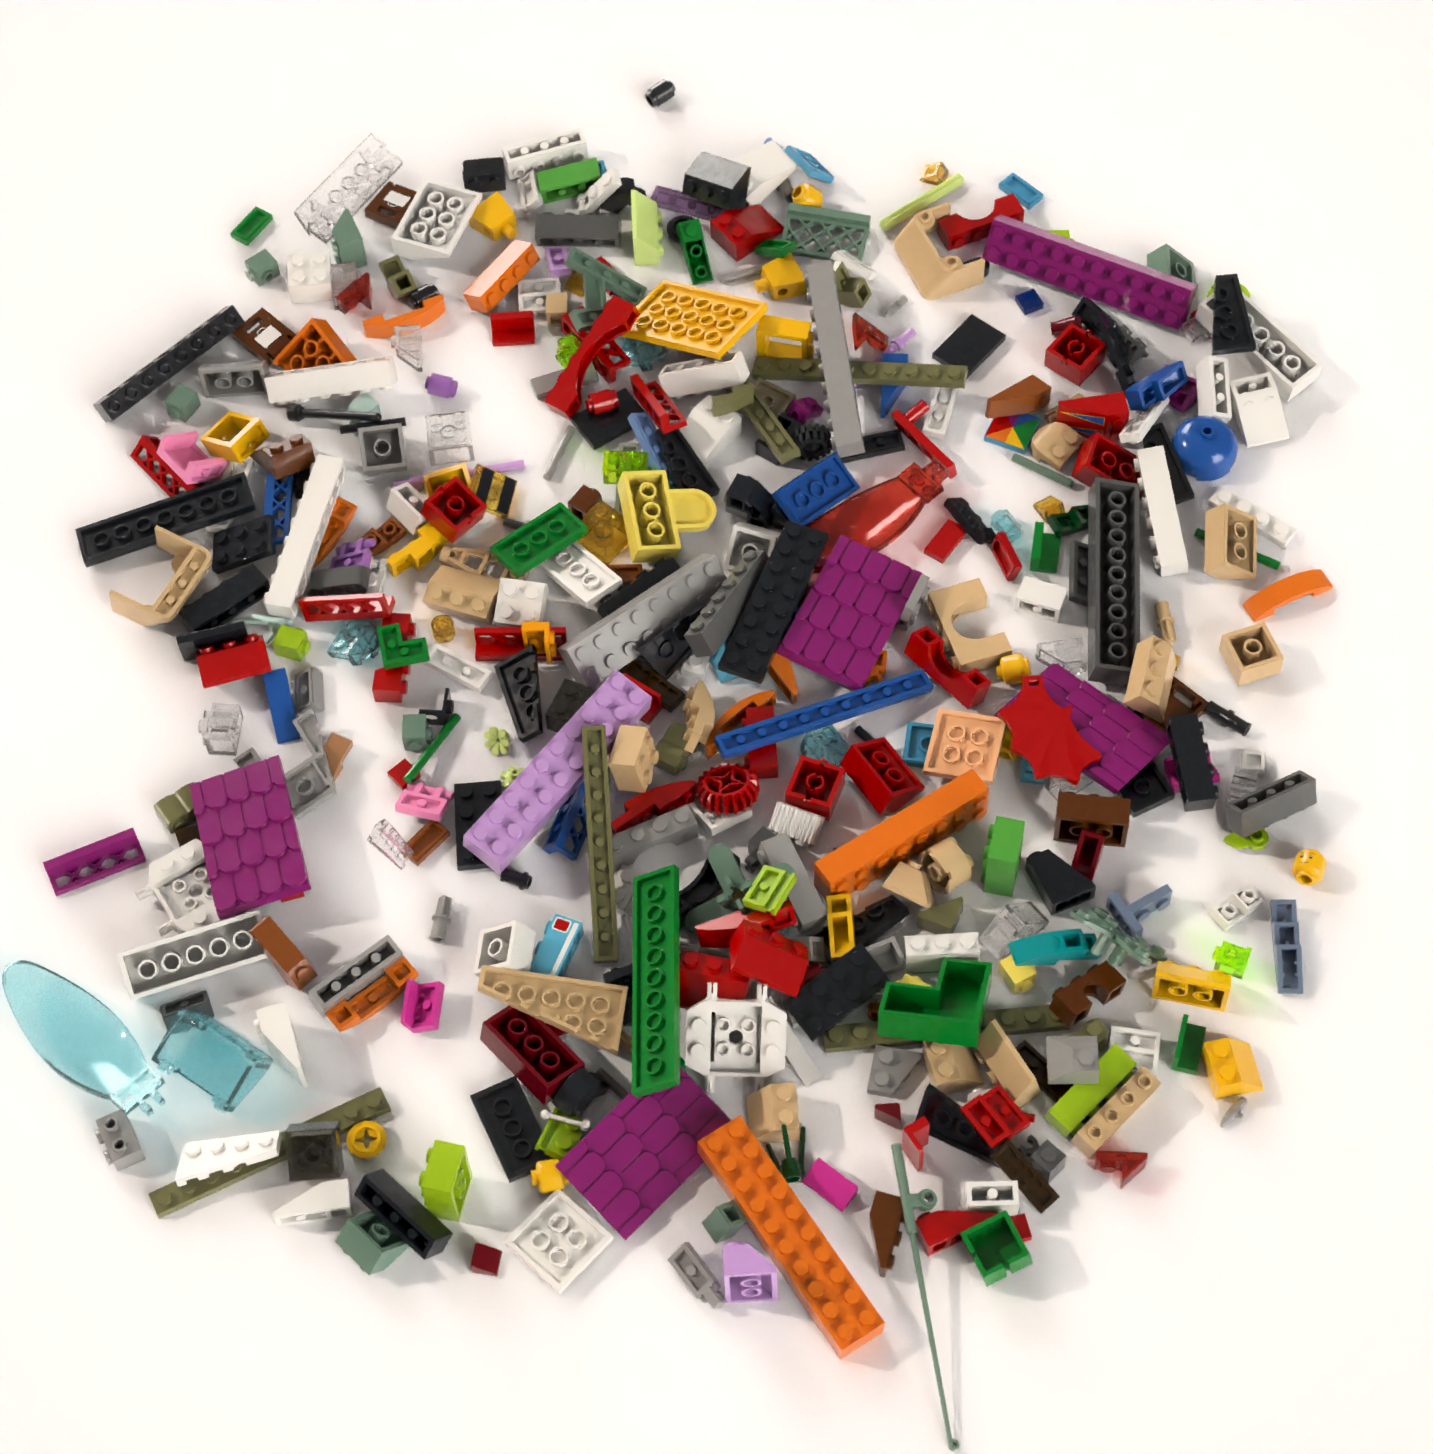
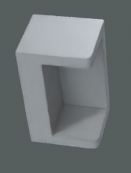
[865,936,904,975]

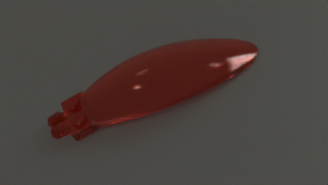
[806,460,949,574]

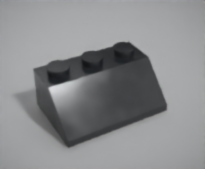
[682,152,751,210]

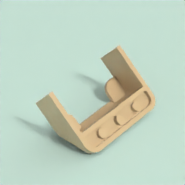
[894,202,985,301]
[109,525,212,627]

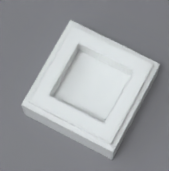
[1240,750,1266,776]

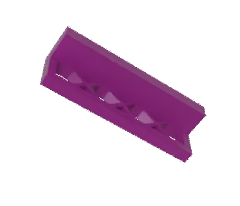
[43,827,146,897]

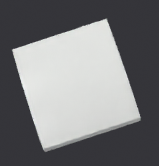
[518,277,561,313]

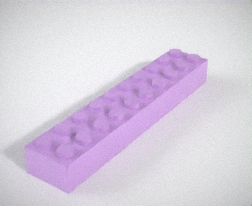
[463,669,652,875]

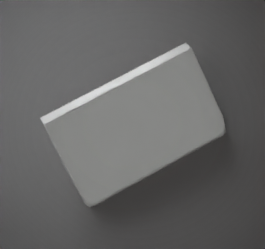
[295,666,325,714]

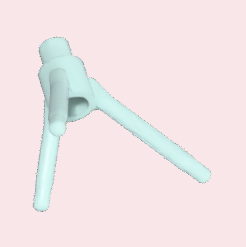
[231,614,293,646]

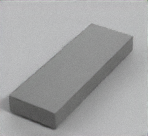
[530,361,599,400]

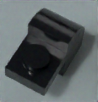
[600,177,646,215]
[551,1067,609,1118]

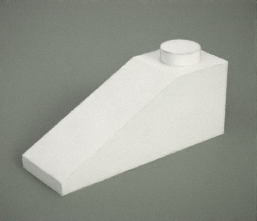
[273,1177,353,1226]

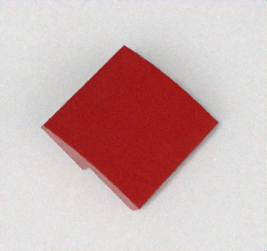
[960,1084,1031,1149]

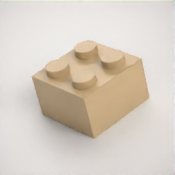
[1219,622,1284,686]
[608,725,659,793]

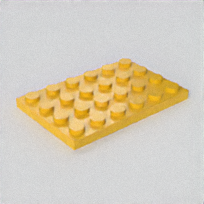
[621,280,768,360]

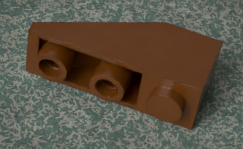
[869,1190,905,1278]

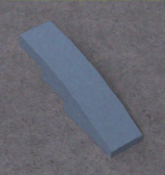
[1270,899,1303,994]

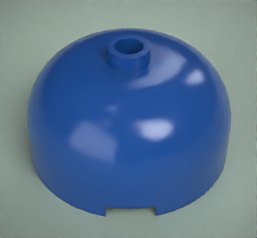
[1171,416,1238,481]

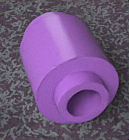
[425,373,458,399]

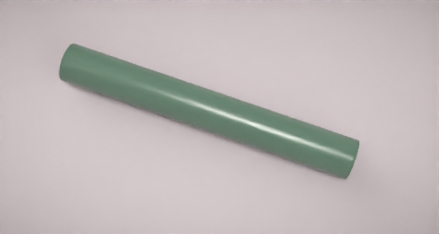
[1011,453,1074,488]

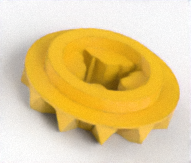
[346,1121,387,1160]

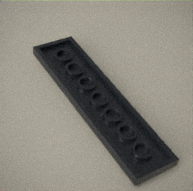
[75,472,256,568]
[718,520,829,684]

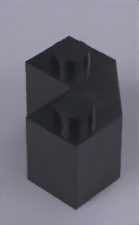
[726,473,775,529]

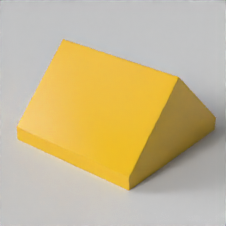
[423,462,475,498]

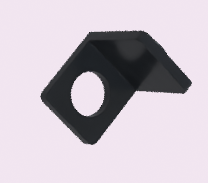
[419,688,454,725]

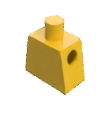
[469,191,518,241]
[753,253,807,301]

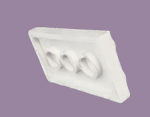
[538,541,623,609]

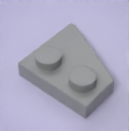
[867,1045,923,1098]

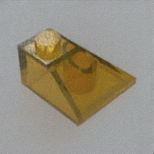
[577,499,629,565]

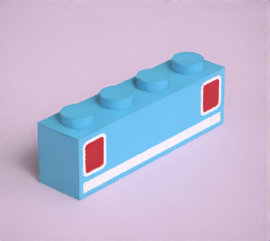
[530,913,584,977]

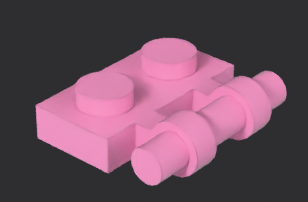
[395,782,454,822]

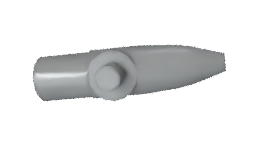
[883,295,908,318]
[1220,1096,1248,1128]

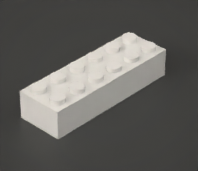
[1195,292,1323,403]
[117,909,268,1000]

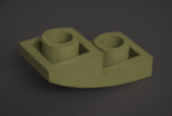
[712,383,754,417]

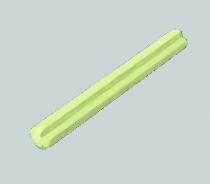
[879,173,964,231]

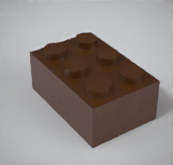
[1053,791,1131,848]

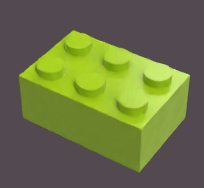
[418,1139,472,1222]

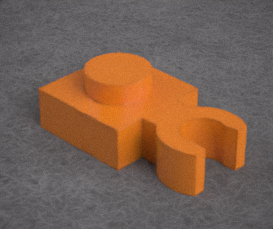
[865,650,887,687]

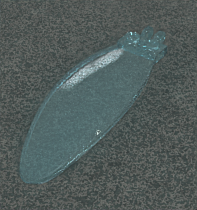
[2,960,166,1116]

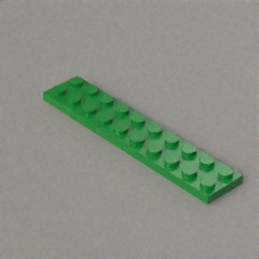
[632,864,680,1098]

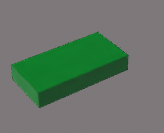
[230,206,273,246]
[753,238,797,258]

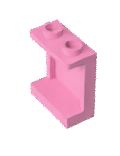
[156,431,228,485]

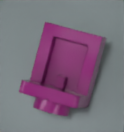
[786,396,824,425]

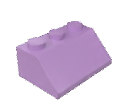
[722,1242,778,1303]

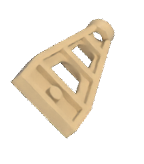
[439,546,531,581]

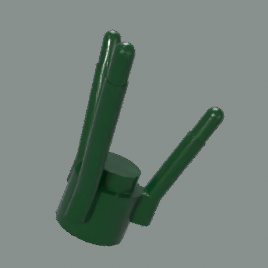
[766,1124,806,1183]

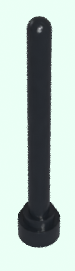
[287,404,382,422]

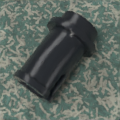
[500,867,532,890]

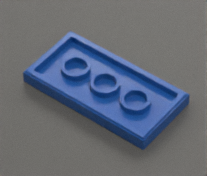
[771,452,860,526]

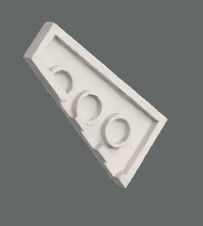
[175,1131,282,1187]

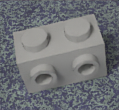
[94,1108,146,1172]

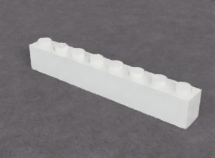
[263,454,347,619]

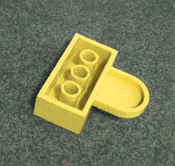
[617,470,717,563]

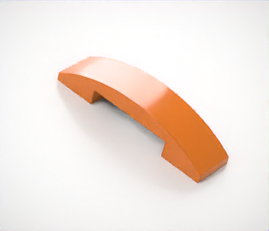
[362,294,446,339]
[312,496,357,569]
[1242,569,1333,623]
[704,690,776,760]
[325,956,419,1032]

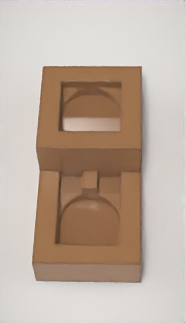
[324,732,353,782]

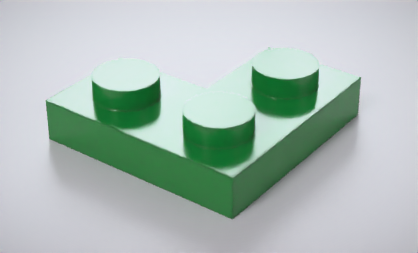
[376,623,430,670]

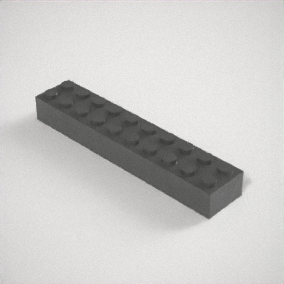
[1088,477,1140,687]

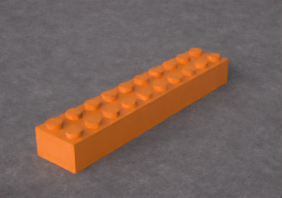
[697,1115,885,1360]

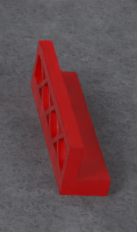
[561,306,631,384]
[629,374,688,434]
[130,435,204,497]
[298,593,396,622]
[474,627,568,661]

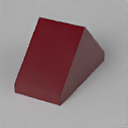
[1071,828,1106,881]

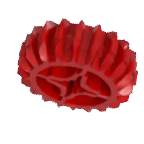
[696,762,760,816]

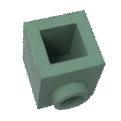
[244,249,280,287]
[164,383,201,423]
[402,714,432,752]
[702,1200,748,1244]

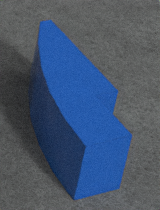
[1125,361,1188,411]
[263,668,301,744]

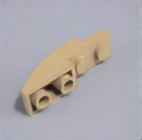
[682,680,715,753]

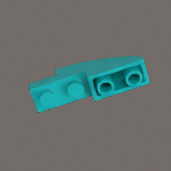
[1008,929,1102,966]

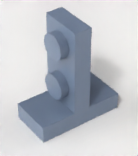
[1106,884,1173,938]

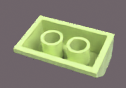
[631,190,664,266]

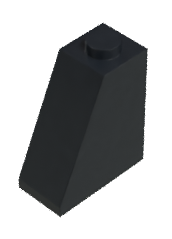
[1025,849,1096,915]

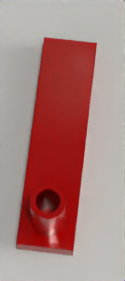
[891,399,957,479]

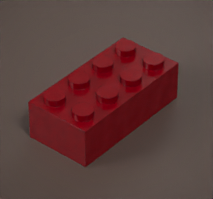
[480,1006,585,1106]

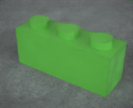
[537,157,602,204]

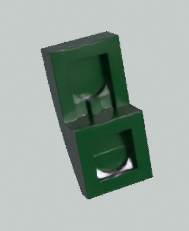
[1047,505,1088,537]

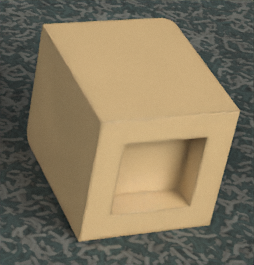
[546,292,569,326]

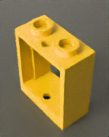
[756,315,815,359]
[200,411,270,464]

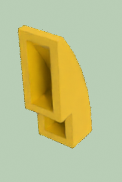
[826,893,855,960]

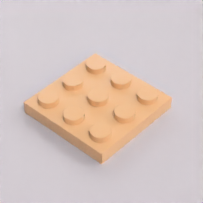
[923,708,1007,786]

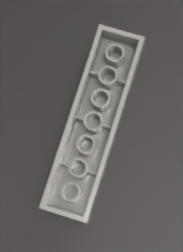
[557,553,727,689]

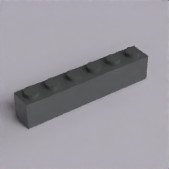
[684,550,769,658]

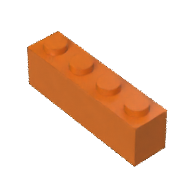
[463,240,540,314]

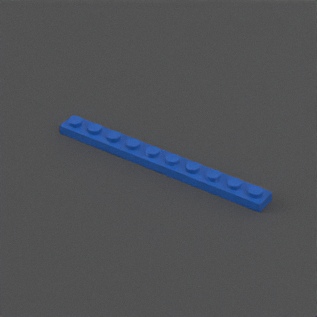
[714,669,933,760]

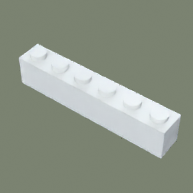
[264,355,399,405]
[1133,445,1188,577]

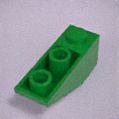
[676,218,713,285]

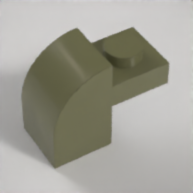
[378,255,417,300]
[833,261,872,308]

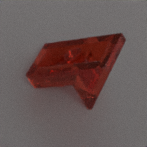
[336,272,372,314]
[852,312,889,352]
[1094,1150,1148,1189]

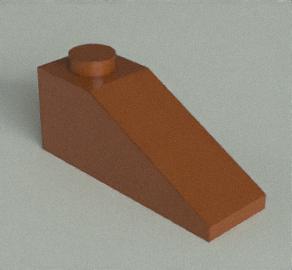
[985,374,1052,418]
[249,915,318,991]

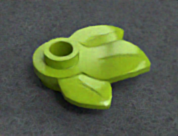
[1223,828,1269,851]

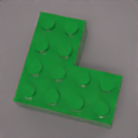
[878,957,992,1048]

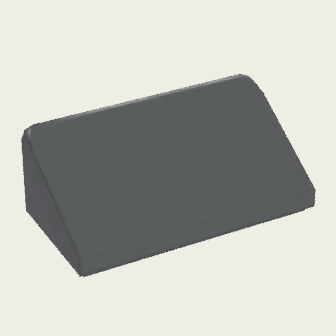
[160,990,214,1032]

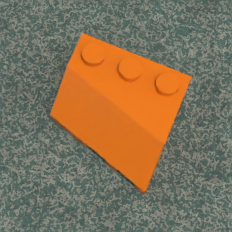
[271,318,357,371]

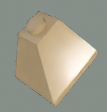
[882,859,937,908]

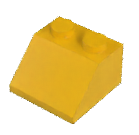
[1201,1037,1264,1099]

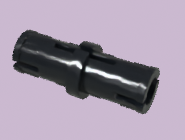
[1204,700,1252,737]

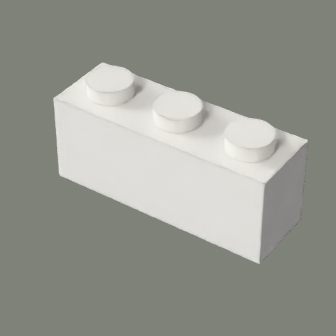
[1195,355,1232,423]
[904,932,980,973]

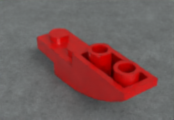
[611,780,697,835]
[695,900,797,948]

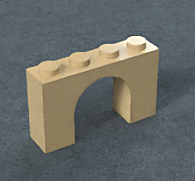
[925,578,1012,672]

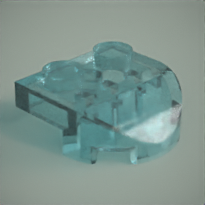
[617,337,668,372]
[327,619,381,666]
[798,725,850,767]

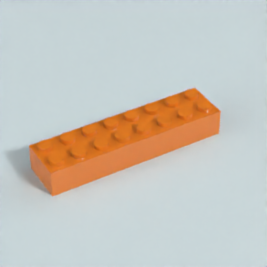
[814,769,989,901]

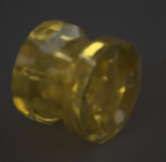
[431,615,455,643]

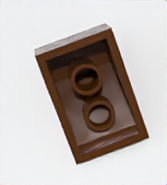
[250,434,315,480]

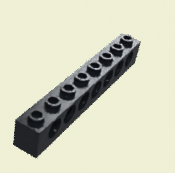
[93,305,245,423]

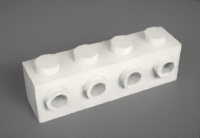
[502,127,588,180]
[658,351,750,398]

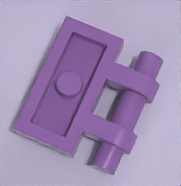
[330,538,376,568]

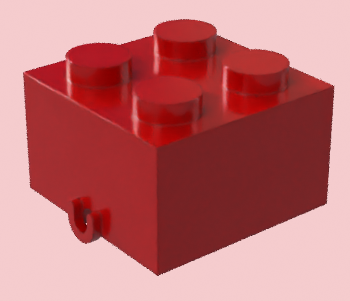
[1044,323,1106,387]
[420,476,487,544]
[785,755,845,821]

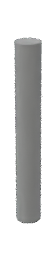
[721,262,769,284]
[543,425,575,481]

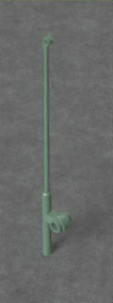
[891,1143,960,1451]

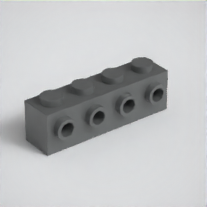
[535,212,622,247]
[1226,770,1317,838]

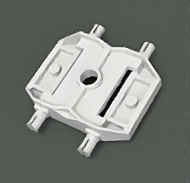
[135,838,241,937]
[685,982,787,1093]

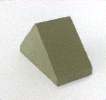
[917,896,964,934]

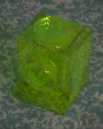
[555,332,581,369]
[1212,941,1252,980]

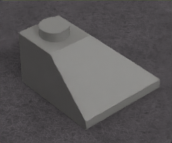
[1046,1036,1099,1084]

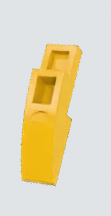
[386,522,448,578]

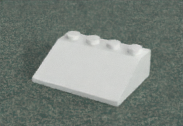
[391,178,482,260]

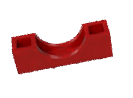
[937,193,1024,251]
[372,613,416,703]
[903,626,992,710]

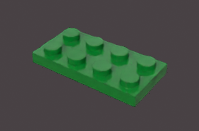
[489,502,588,578]

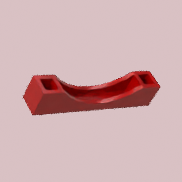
[544,295,640,421]

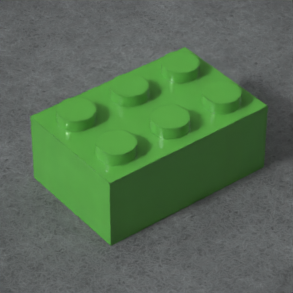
[981,816,1025,897]

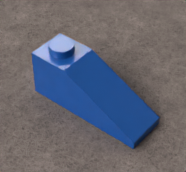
[880,353,908,418]

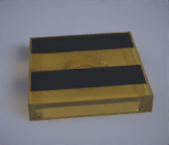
[469,464,517,519]

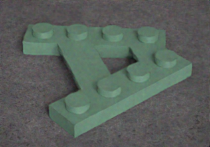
[564,246,647,332]

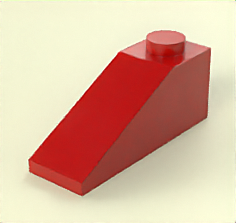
[915,1210,997,1256]

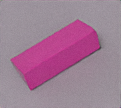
[802,1158,858,1212]

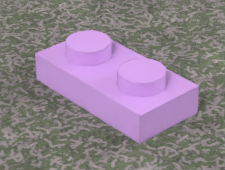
[544,246,572,278]

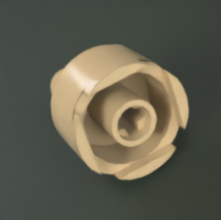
[918,837,974,894]

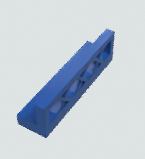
[263,472,294,554]
[542,782,610,861]

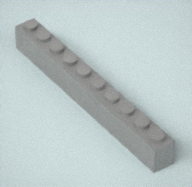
[804,260,865,458]

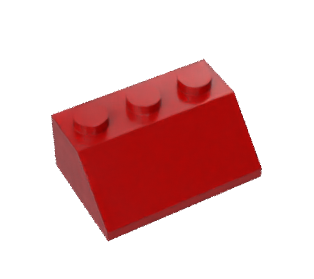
[196,633,272,689]
[840,737,925,815]
[729,919,809,998]
[679,949,752,1015]

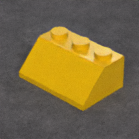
[1151,961,1232,1012]

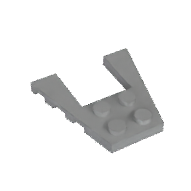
[233,709,337,819]

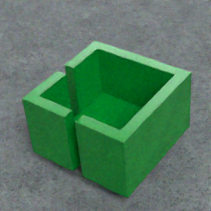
[960,1210,1033,1287]

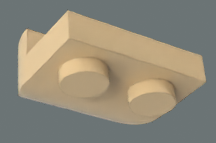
[1030,422,1085,471]

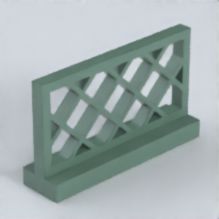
[781,203,871,262]

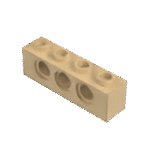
[1071,1066,1161,1159]

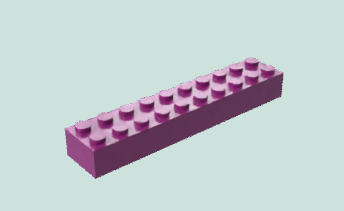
[981,215,1198,330]

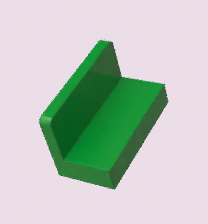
[1030,521,1061,574]
[1171,1014,1206,1075]

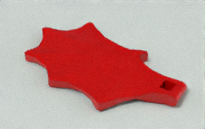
[998,675,1101,786]

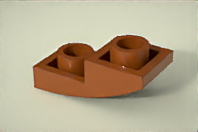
[360,516,408,557]

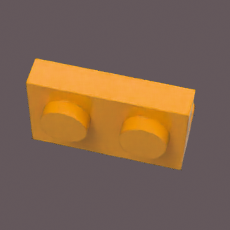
[521,621,557,665]

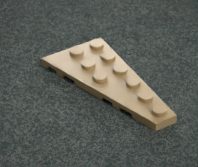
[477,965,628,1056]

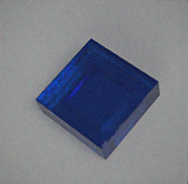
[1015,289,1044,315]

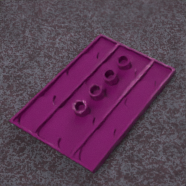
[777,535,923,691]
[993,663,1169,794]
[189,755,311,920]
[555,1066,732,1241]

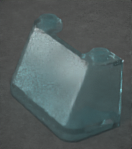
[151,1008,274,1113]

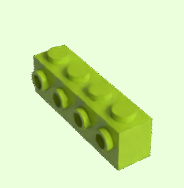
[1043,1043,1137,1138]

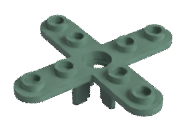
[685,844,795,933]
[1070,906,1168,967]

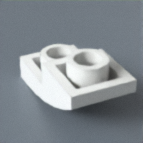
[1209,884,1264,931]

